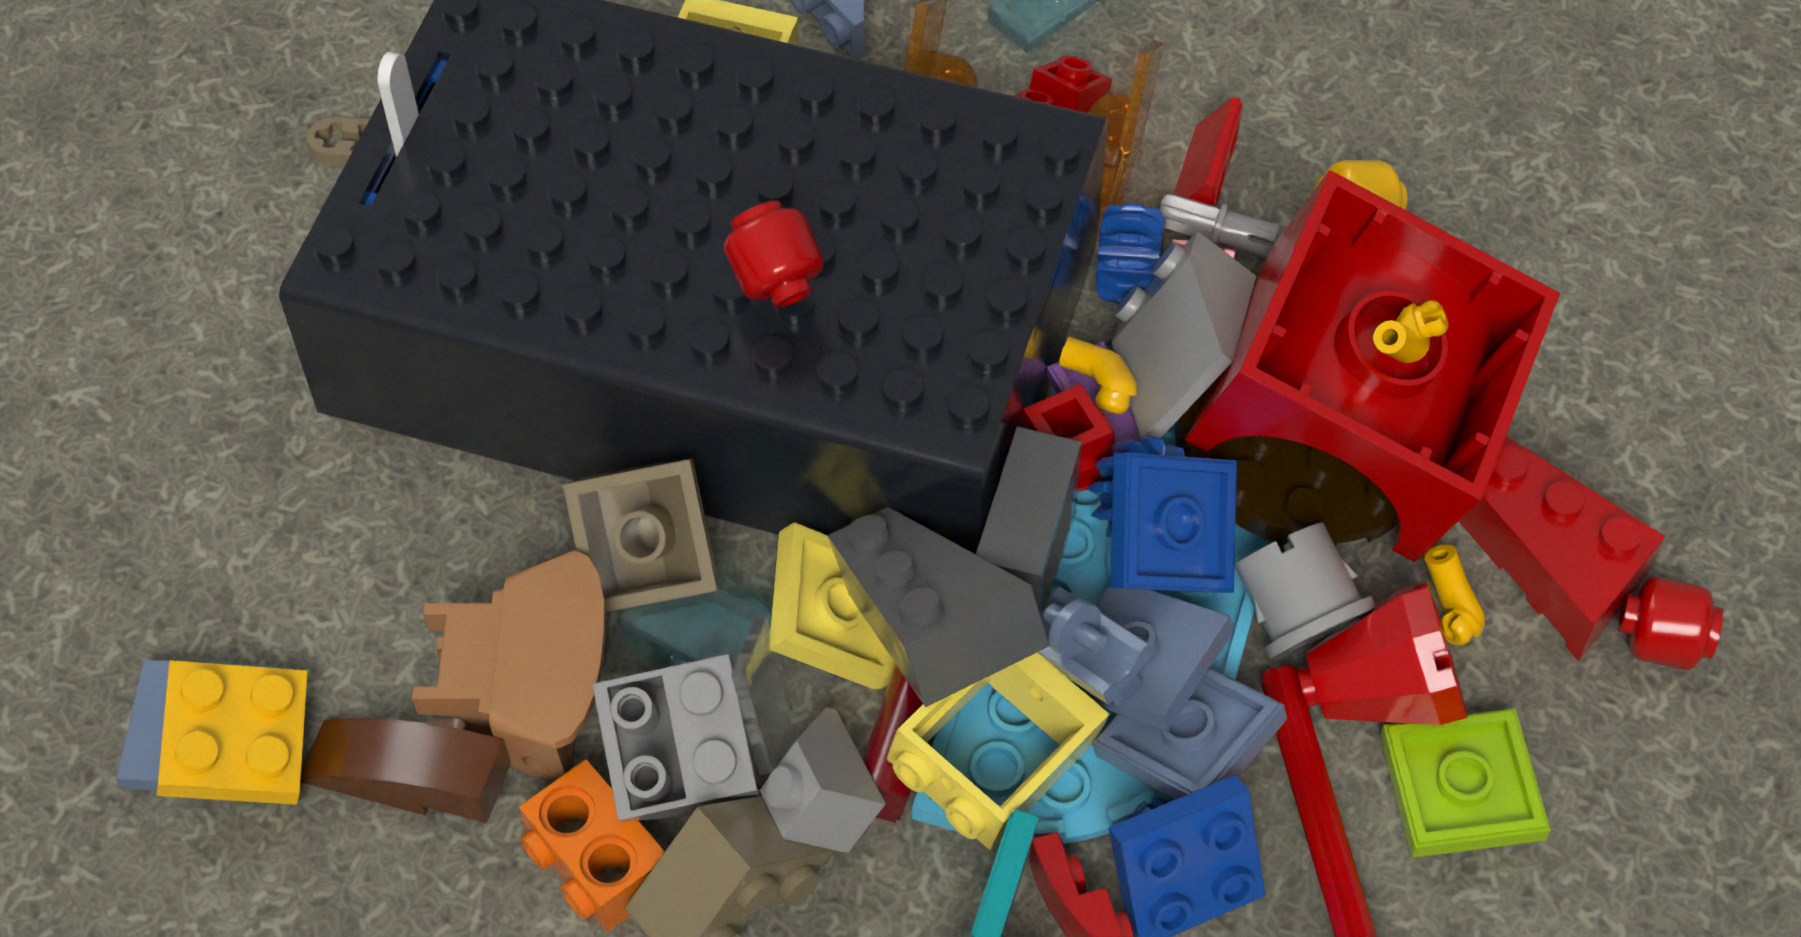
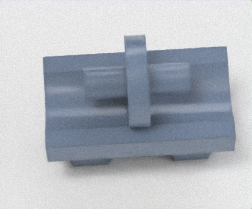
[1038,586,1154,706]

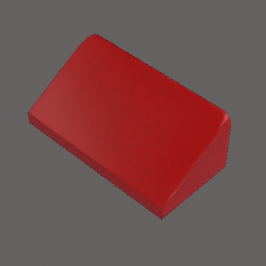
[1174,97,1243,206]

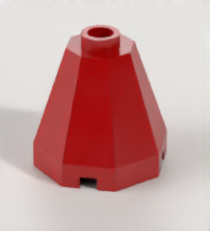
[1297,581,1467,725]

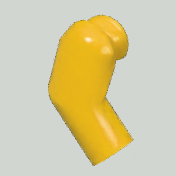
[1373,300,1448,363]
[1059,336,1138,415]
[1424,544,1486,646]

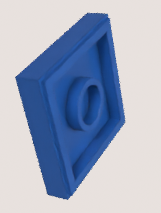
[1110,452,1237,593]

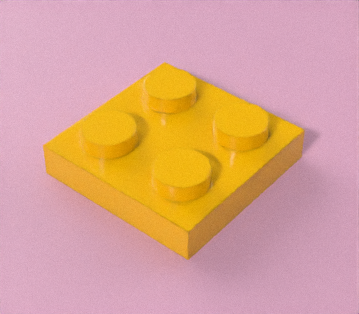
[156,660,308,805]

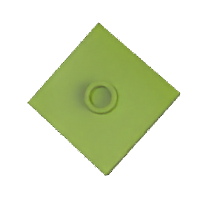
[1380,708,1551,858]

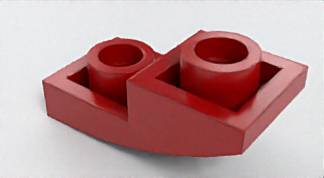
[1013,56,1112,113]
[1029,832,1134,937]

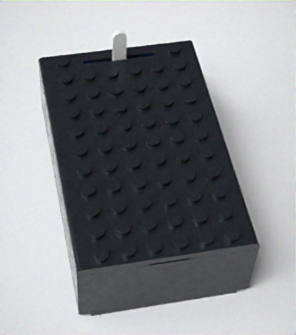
[279,0,1108,554]

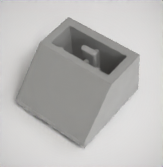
[592,654,762,822]

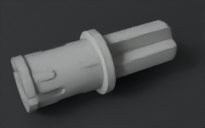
[1159,193,1279,260]

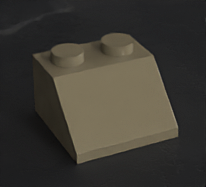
[562,458,720,612]

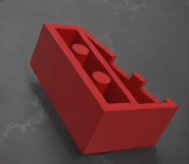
[1459,436,1665,662]

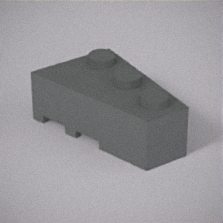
[827,507,1050,707]

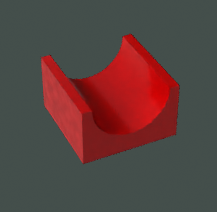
[1185,170,1560,562]

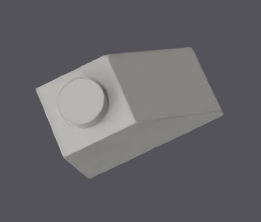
[759,707,886,853]

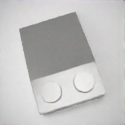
[1111,231,1256,439]

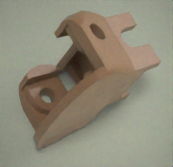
[411,550,606,780]

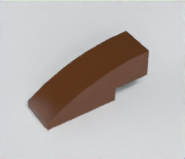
[300,718,511,823]

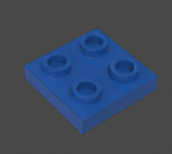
[1109,774,1265,937]

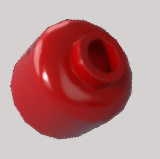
[724,200,824,308]
[1618,577,1723,670]

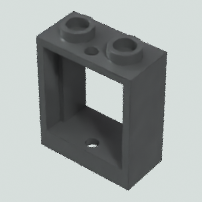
[976,427,1082,614]

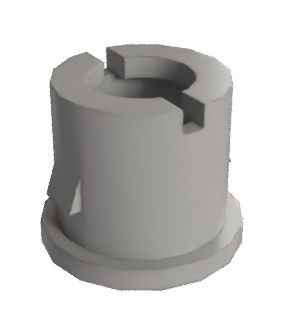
[1234,522,1377,660]

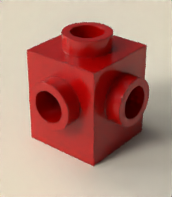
[1022,384,1115,492]

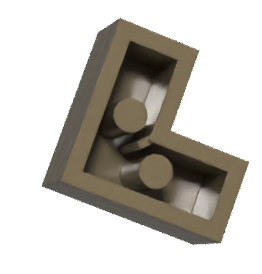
[625,796,834,937]

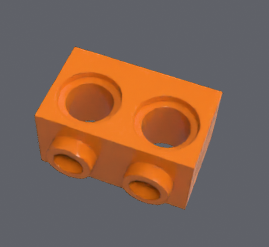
[519,759,665,932]

